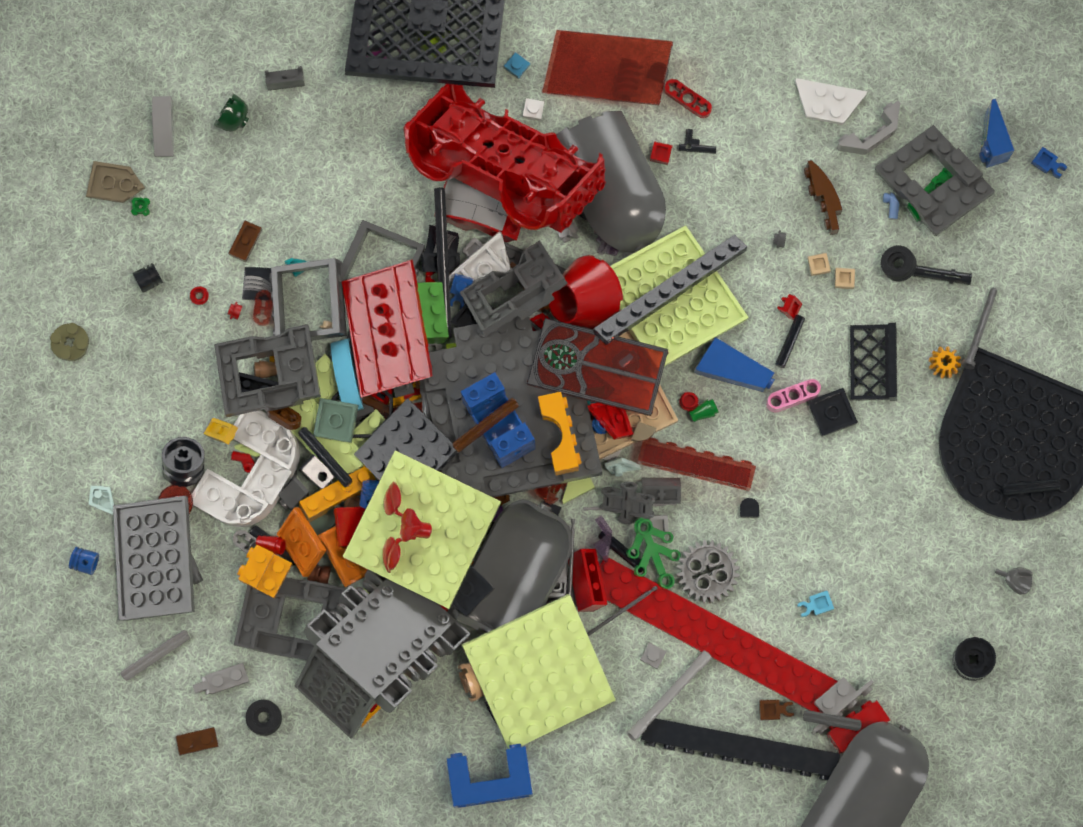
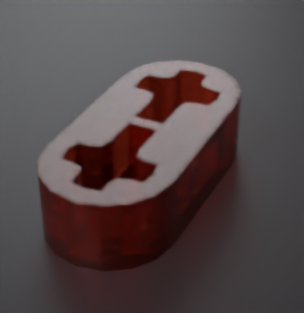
[253,290,273,326]

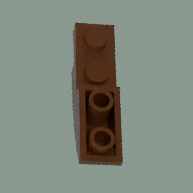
[804,160,843,235]

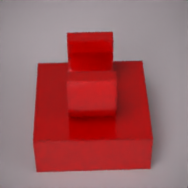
[777,294,802,320]

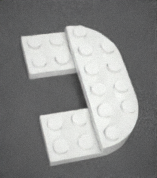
[188,410,300,527]

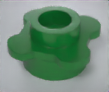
[131,198,150,216]

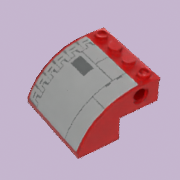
[434,160,522,243]

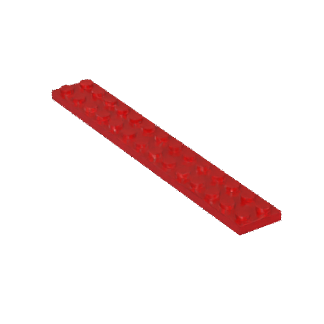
[600,556,838,713]

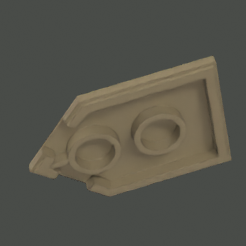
[86,161,145,203]

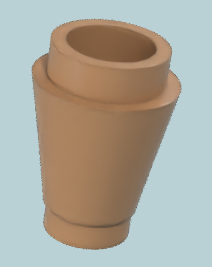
[254,360,277,378]

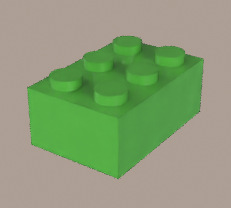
[418,282,449,344]

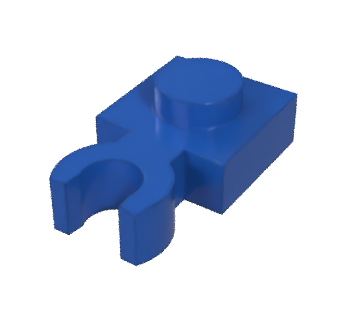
[1031,147,1067,179]
[450,273,474,309]

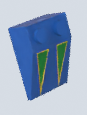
[979,99,1014,168]

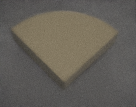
[632,422,657,442]

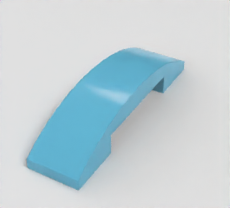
[331,338,364,410]

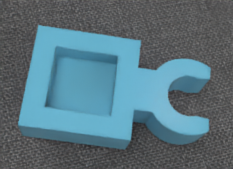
[797,590,834,617]

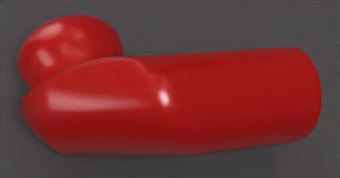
[231,451,255,473]

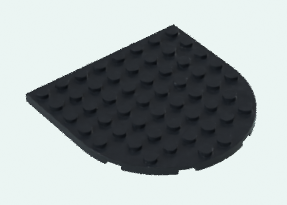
[938,347,1083,521]

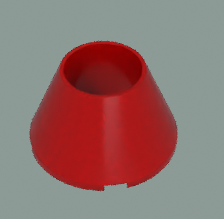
[549,255,623,330]

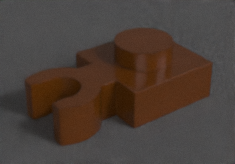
[759,700,794,721]

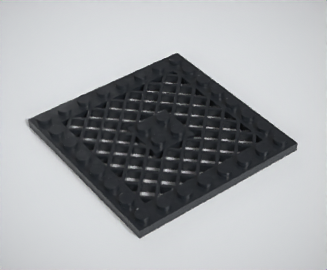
[345,0,505,88]

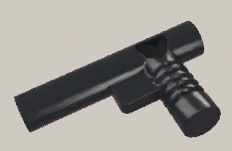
[679,129,716,154]

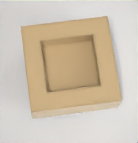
[807,253,831,276]
[835,268,855,289]

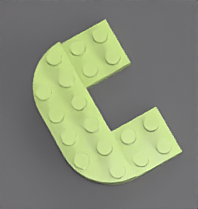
[290,354,386,474]

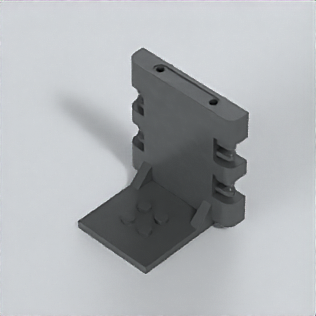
[294,570,471,739]

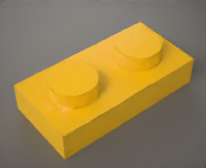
[204,418,238,445]

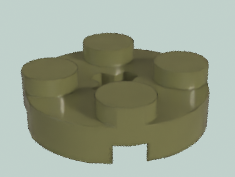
[50,323,89,362]

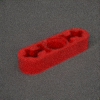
[664,79,712,118]

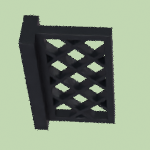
[850,322,897,401]

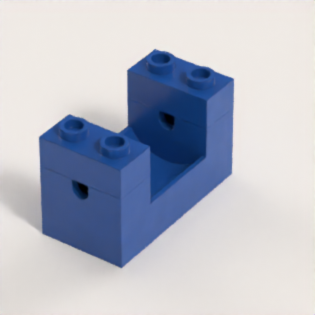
[461,372,536,468]
[447,744,533,808]

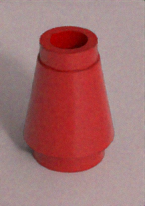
[256,535,286,555]

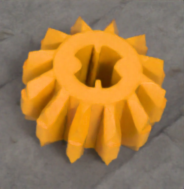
[928,346,961,379]

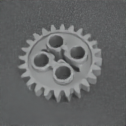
[677,540,740,603]

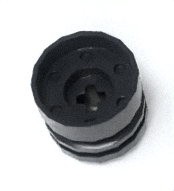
[952,637,996,681]

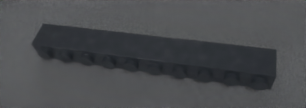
[640,718,840,781]

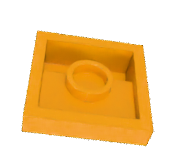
[237,544,293,599]

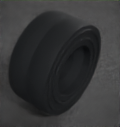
[881,245,917,282]
[245,699,282,736]

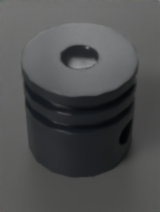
[133,263,163,293]

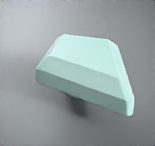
[605,457,641,477]
[89,486,114,515]

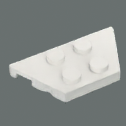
[795,78,867,125]
[449,231,511,284]

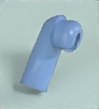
[883,192,899,219]

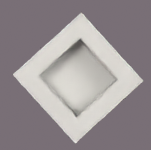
[523,98,544,121]

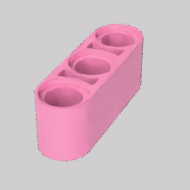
[766,379,821,413]

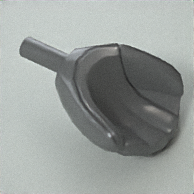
[995,567,1033,595]

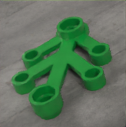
[626,518,681,589]

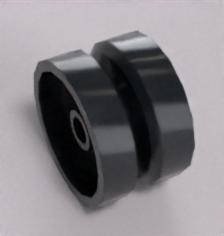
[162,437,204,487]

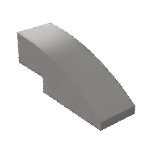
[152,96,174,157]

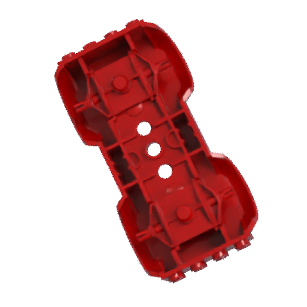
[403,84,606,233]

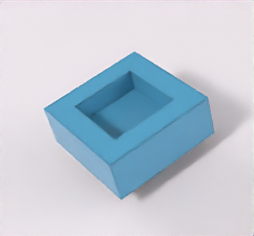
[504,52,530,79]

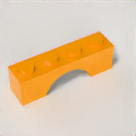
[538,392,581,476]
[299,466,376,523]

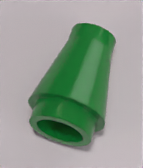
[689,399,719,422]

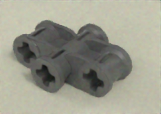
[601,481,655,524]

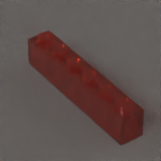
[637,437,756,491]

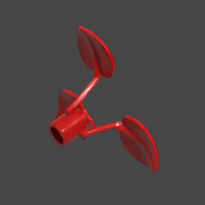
[382,482,432,573]

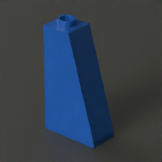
[695,337,775,392]

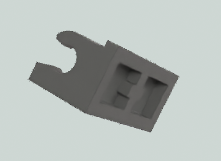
[265,66,305,91]
[642,477,681,504]

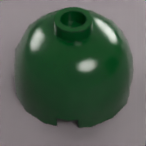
[214,93,249,132]

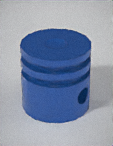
[359,480,380,509]
[69,546,99,575]

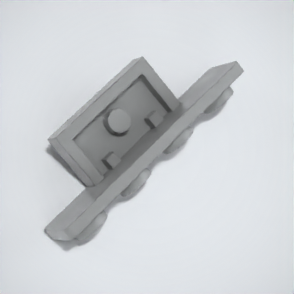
[811,677,874,735]

